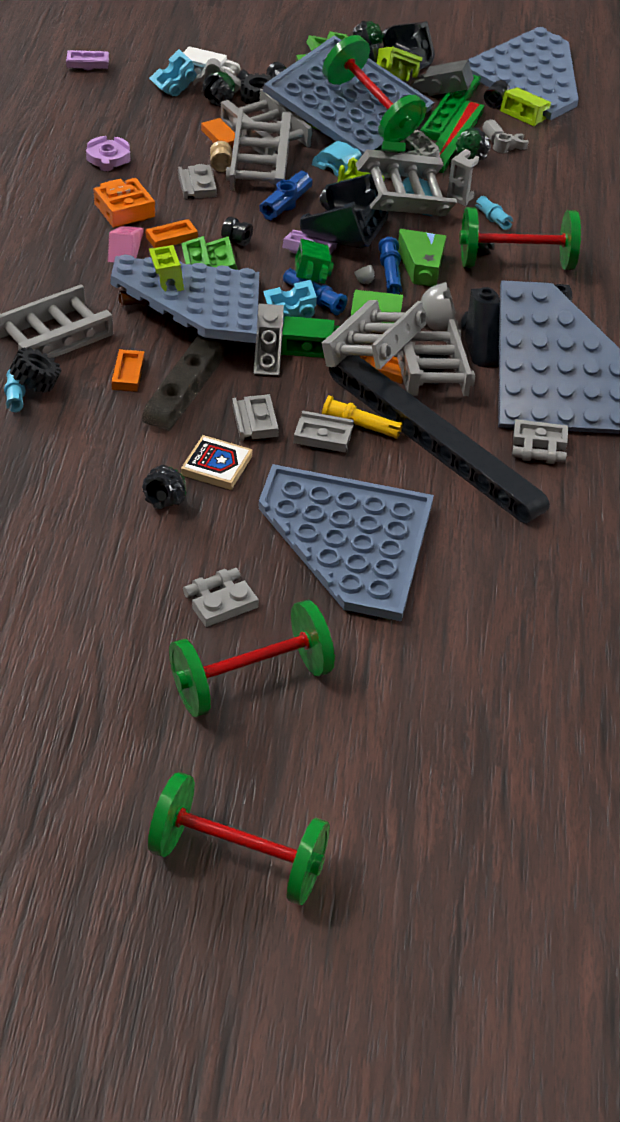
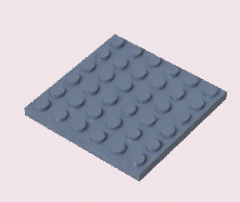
[262,35,434,155]

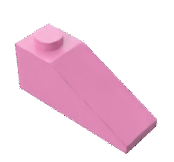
[108,226,144,262]

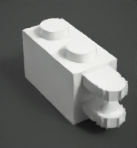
[184,47,241,76]

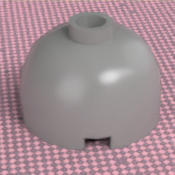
[421,282,459,332]

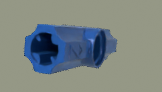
[260,170,313,220]

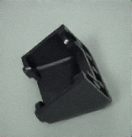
[369,21,435,74]
[300,173,388,249]
[464,284,572,367]

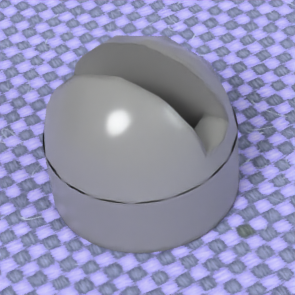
[354,265,375,284]

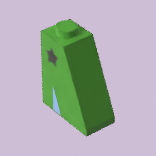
[398,229,446,287]

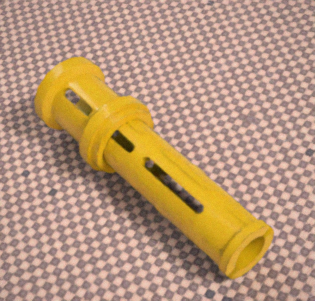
[322,395,403,439]

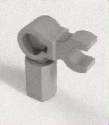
[193,58,241,93]
[482,120,529,153]

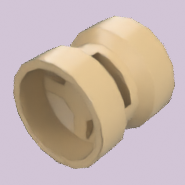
[210,141,232,172]

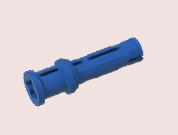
[378,237,402,294]
[283,268,348,315]

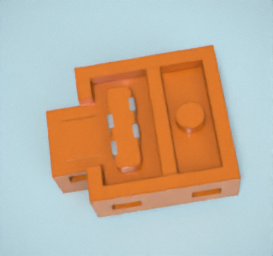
[94,178,155,228]

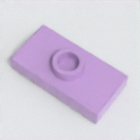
[66,50,109,70]

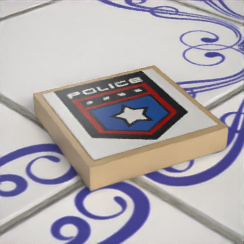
[181,435,252,490]

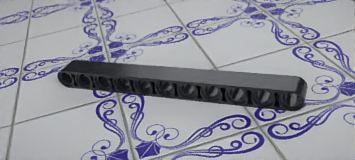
[329,355,550,524]

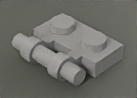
[512,419,568,464]
[183,568,259,627]

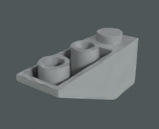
[254,304,284,376]

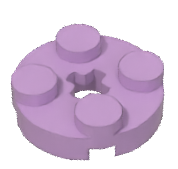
[86,136,130,171]

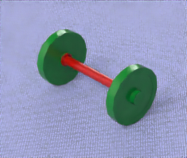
[322,35,427,142]
[459,207,581,270]
[169,600,335,717]
[148,772,330,905]

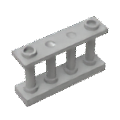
[221,89,312,156]
[226,109,291,191]
[356,149,457,216]
[0,284,113,358]
[321,300,427,369]
[394,319,475,396]

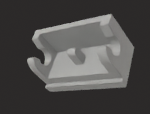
[447,149,479,206]

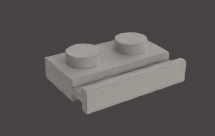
[178,164,217,199]
[232,394,278,441]
[293,411,354,453]

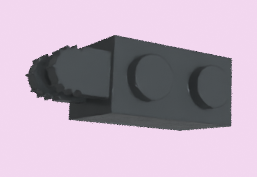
[412,59,474,96]

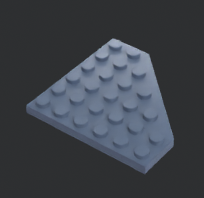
[469,27,578,120]
[110,255,259,343]
[498,280,620,434]
[259,464,434,621]

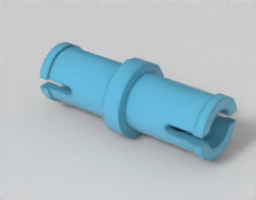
[475,196,513,230]
[4,369,25,412]

